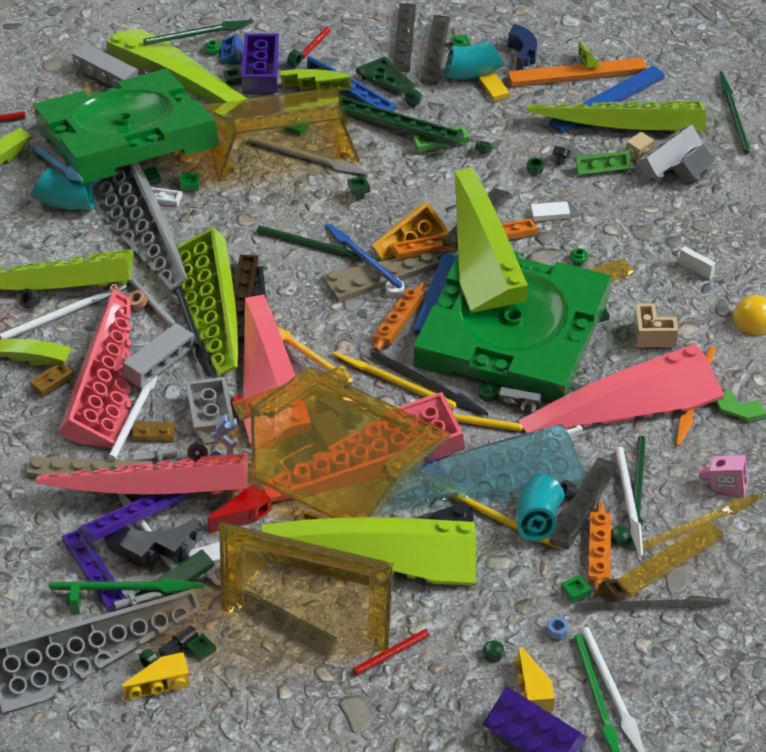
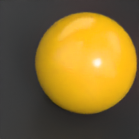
[733,295,766,335]

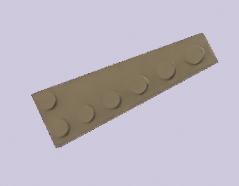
[322,253,439,303]
[27,457,152,497]

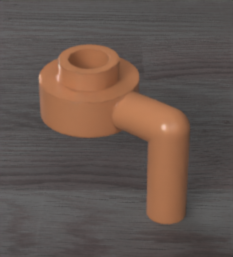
[110,284,148,310]

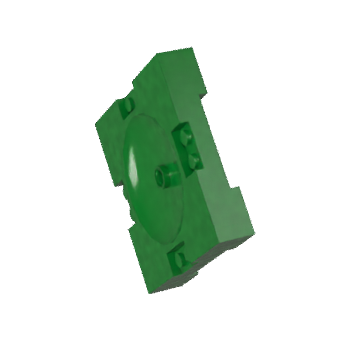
[33,68,219,184]
[414,251,612,403]

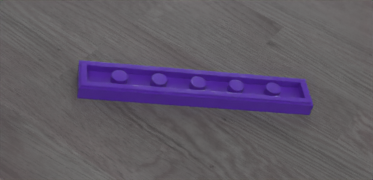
[79,493,187,542]
[61,529,131,613]

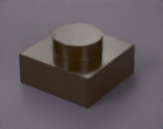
[599,579,629,602]

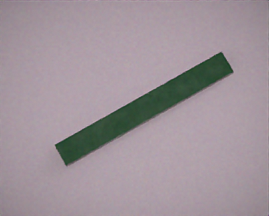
[333,97,464,147]

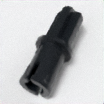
[158,625,198,657]

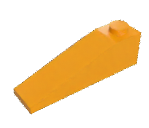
[371,201,449,260]

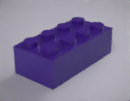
[242,33,279,94]
[482,686,587,752]

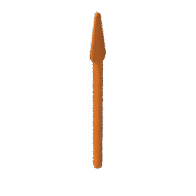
[676,346,716,446]

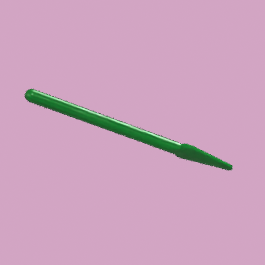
[49,578,205,593]
[574,634,620,752]

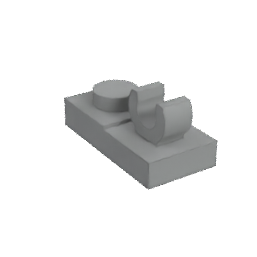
[500,387,541,413]

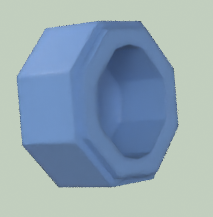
[547,618,568,640]

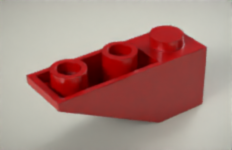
[207,484,271,533]

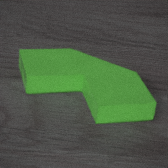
[714,391,766,423]

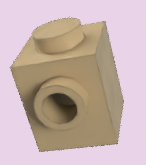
[626,132,655,162]

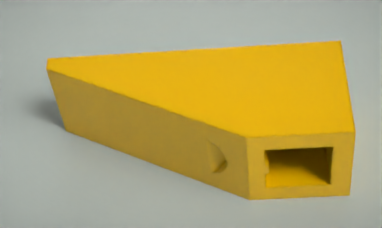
[514,647,555,712]
[122,652,190,700]

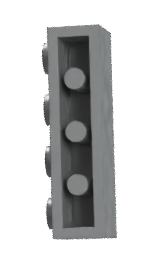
[72,43,138,88]
[636,124,702,180]
[123,323,194,388]

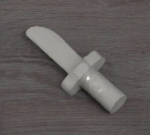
[133,445,178,462]
[114,592,161,610]

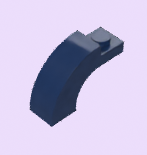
[508,24,537,71]

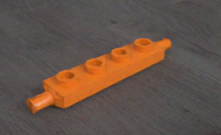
[372,282,425,352]
[588,502,611,595]

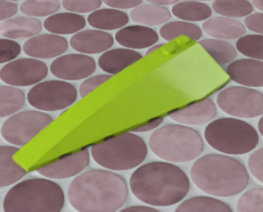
[106,29,258,118]
[527,101,706,134]
[454,168,528,313]
[177,227,238,376]
[0,249,134,290]
[261,517,476,586]

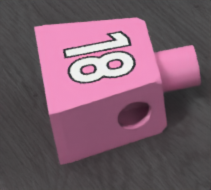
[699,455,748,498]

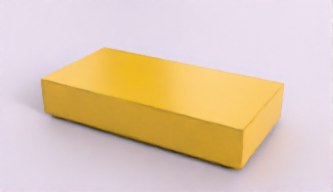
[479,73,510,102]

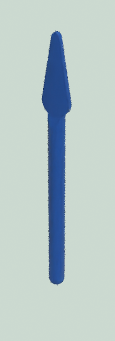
[326,223,402,289]

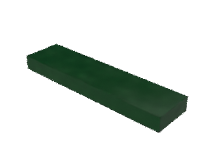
[134,549,215,605]

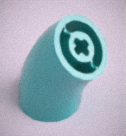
[445,38,505,80]
[30,168,95,210]
[516,473,565,541]

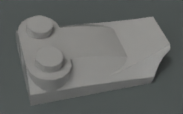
[186,377,234,444]

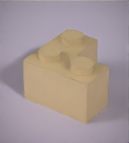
[634,304,678,348]

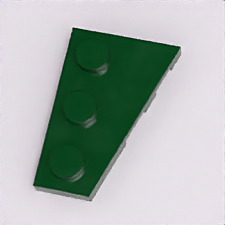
[356,56,414,95]

